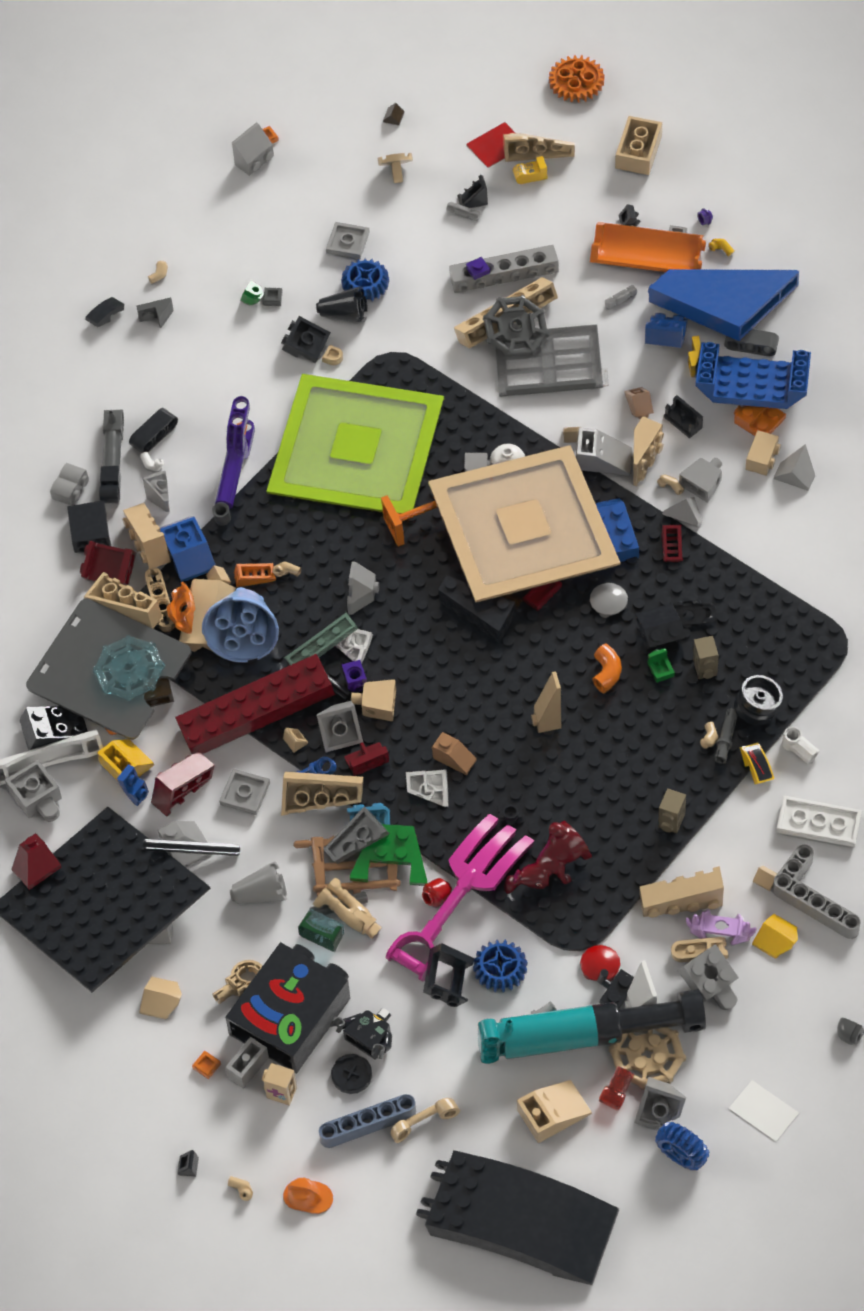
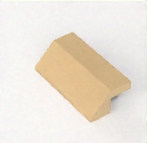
[179,579,236,652]

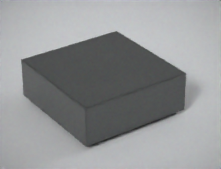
[263,287,283,306]

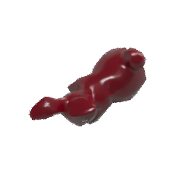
[504,820,592,894]

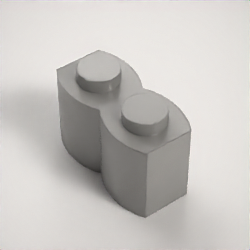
[50,463,89,505]

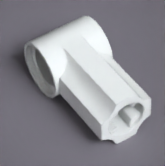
[782,727,820,764]

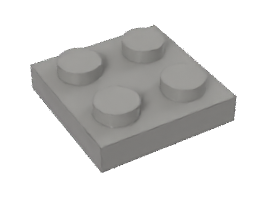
[326,222,370,259]
[219,769,270,815]

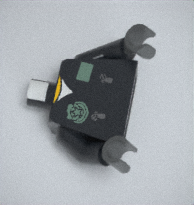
[330,1008,392,1060]

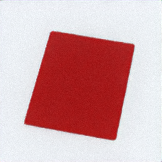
[466,122,516,168]

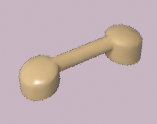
[391,1098,460,1143]

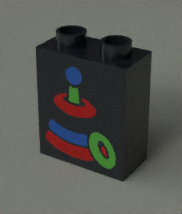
[225,942,351,1074]

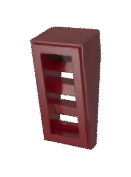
[661,525,683,562]

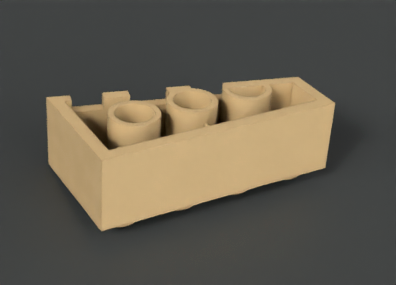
[122,503,171,569]
[84,572,162,629]
[639,866,724,918]

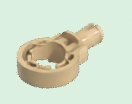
[212,960,262,1004]

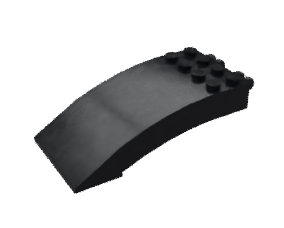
[416,1150,619,1285]

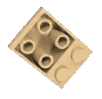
[633,416,664,486]
[517,1080,592,1143]

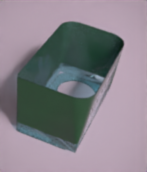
[298,908,344,952]

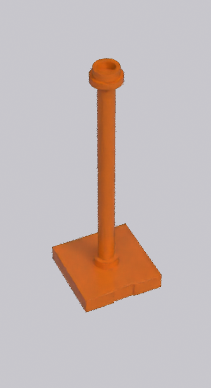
[381,477,493,547]

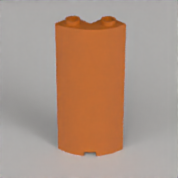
[590,222,706,272]

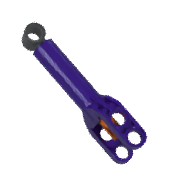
[212,396,255,526]

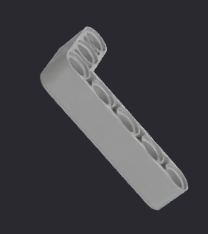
[773,844,861,939]

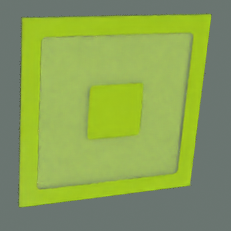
[267,374,444,514]

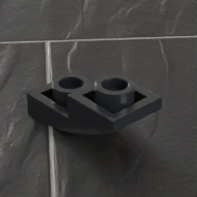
[85,297,124,327]

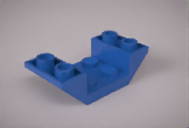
[645,313,688,348]
[160,516,216,582]

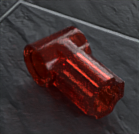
[599,1066,635,1111]

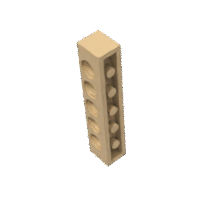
[454,277,558,349]

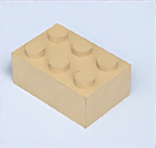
[615,116,662,175]

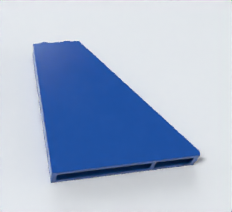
[648,269,799,341]

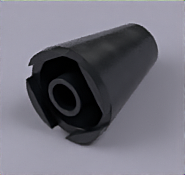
[316,286,368,323]

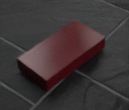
[523,581,562,611]

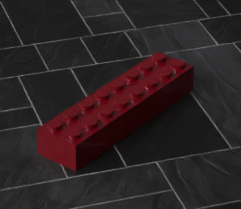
[175,654,335,754]

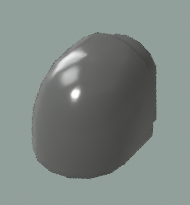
[837,1018,864,1045]

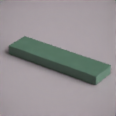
[285,613,358,665]

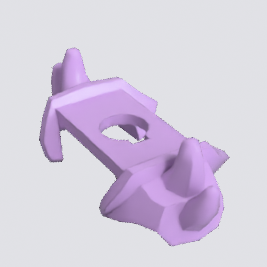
[686,909,757,945]

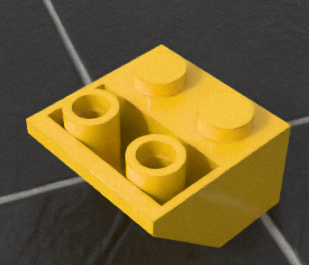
[97,739,155,781]

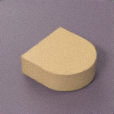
[322,345,343,365]

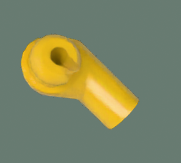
[708,238,735,257]

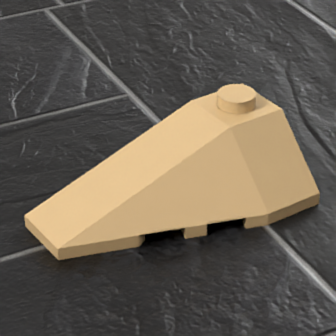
[531,672,561,733]

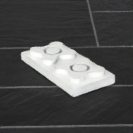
[776,796,862,847]

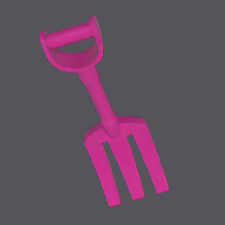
[385,814,535,982]

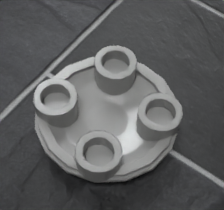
[590,583,628,618]

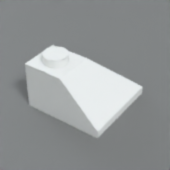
[624,960,657,1008]

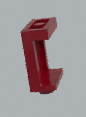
[80,541,137,586]

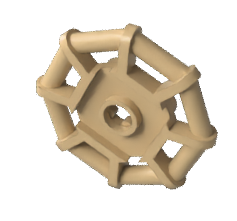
[609,1027,686,1090]

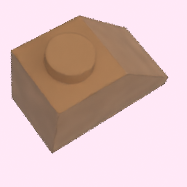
[624,387,654,419]
[432,732,477,775]

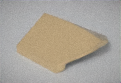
[139,976,182,1019]

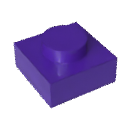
[466,256,490,280]

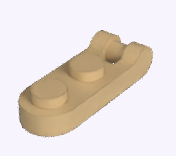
[671,937,728,962]

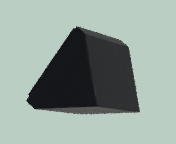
[177,1150,199,1177]

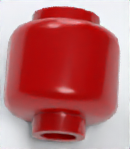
[422,878,452,908]

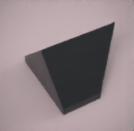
[457,174,488,208]

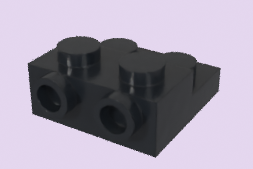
[281,316,331,363]

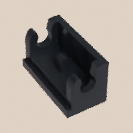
[664,395,703,439]

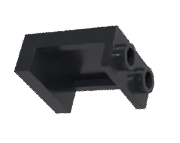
[67,500,111,553]

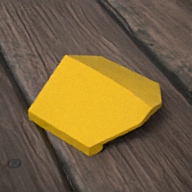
[752,914,798,958]

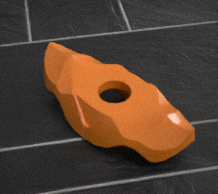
[167,582,196,634]

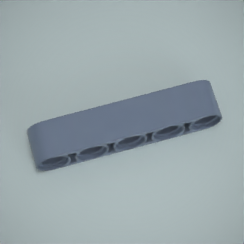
[319,1094,416,1148]

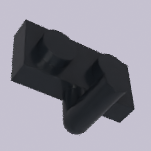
[597,969,634,1009]

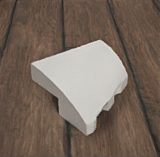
[335,629,373,664]
[406,770,448,807]

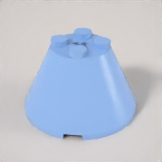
[202,587,279,662]

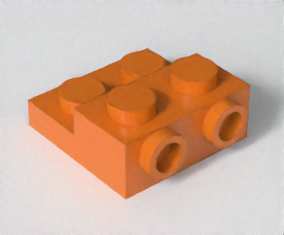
[734,405,786,436]

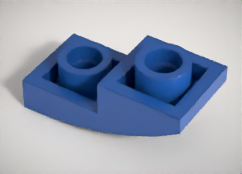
[117,764,149,806]

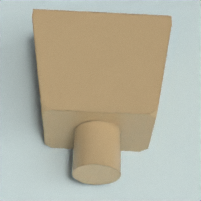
[351,680,396,721]

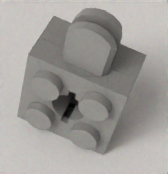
[5,760,62,822]
[678,944,739,1010]

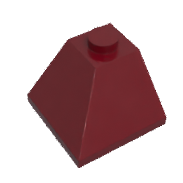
[11,833,62,890]

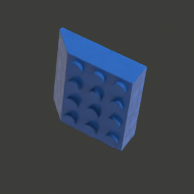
[595,498,639,562]

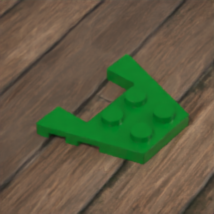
[350,824,428,886]

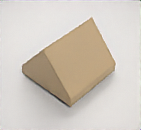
[563,427,582,443]
[206,565,231,584]
[283,728,308,752]
[753,866,777,891]

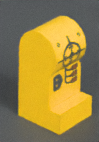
[512,156,548,184]

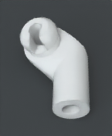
[140,452,164,472]

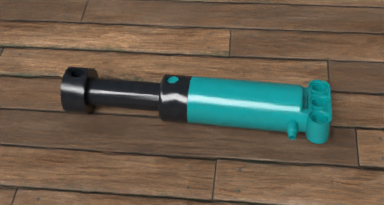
[478,989,706,1064]

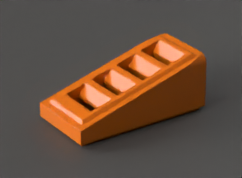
[234,563,276,587]

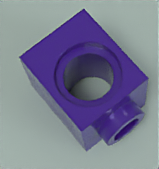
[342,660,367,693]

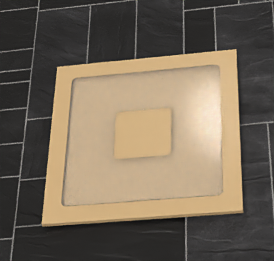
[428,445,620,603]

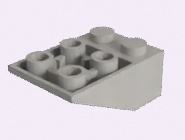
[576,427,632,476]

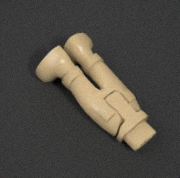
[313,878,382,939]

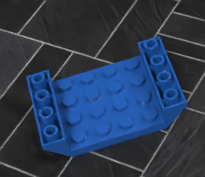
[695,342,811,409]

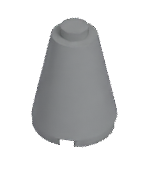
[230,862,287,904]

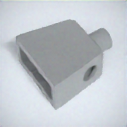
[679,458,722,503]

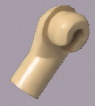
[272,562,301,577]
[700,722,718,749]

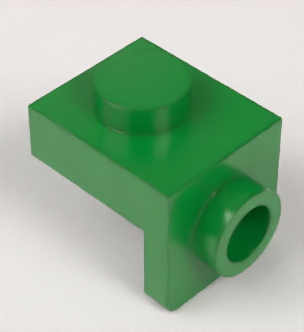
[648,649,675,682]

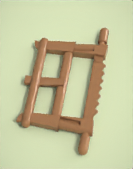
[293,835,401,897]

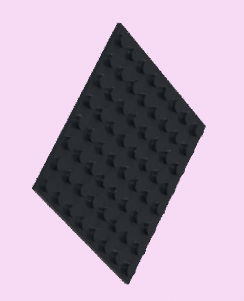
[0,807,211,993]

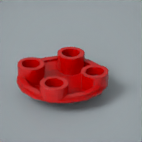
[580,945,621,981]

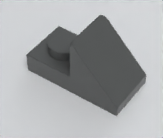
[136,297,174,328]

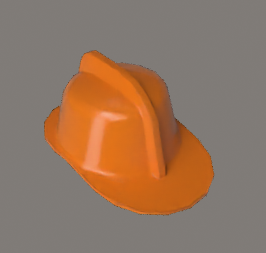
[283,1177,333,1214]

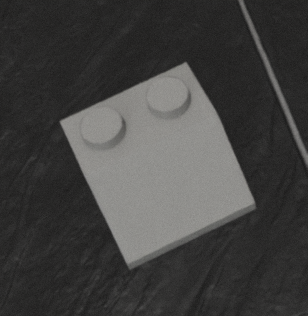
[232,122,274,176]

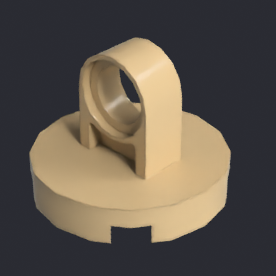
[377,153,413,183]

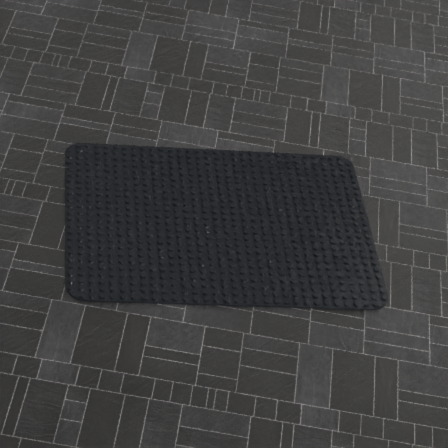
[139,352,848,951]

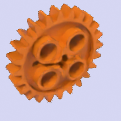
[549,55,605,103]

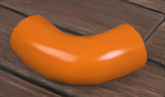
[592,644,622,693]

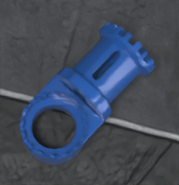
[297,757,337,775]

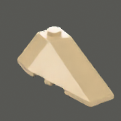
[503,133,575,162]

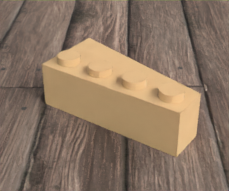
[281,772,363,816]

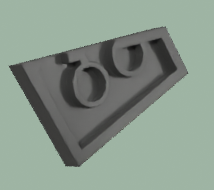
[323,807,390,864]

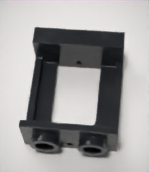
[423,943,474,1007]

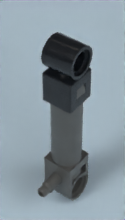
[99,409,124,503]

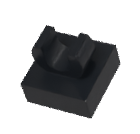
[618,204,641,226]

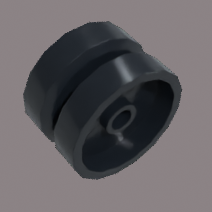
[734,675,783,725]

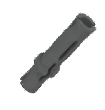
[714,708,738,764]

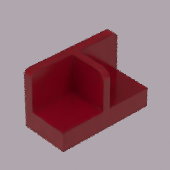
[345,742,389,776]

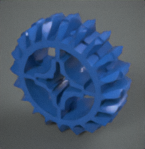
[341,258,390,302]
[473,939,528,993]
[655,1122,710,1170]

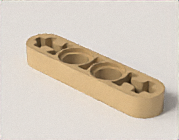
[145,568,175,632]

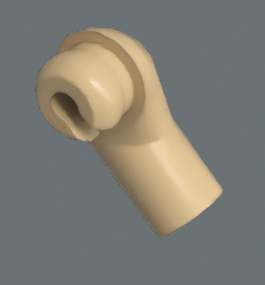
[148,261,168,284]
[657,474,684,495]
[228,1176,253,1201]

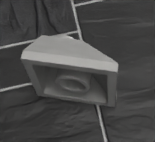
[317,701,363,752]
[158,821,210,867]

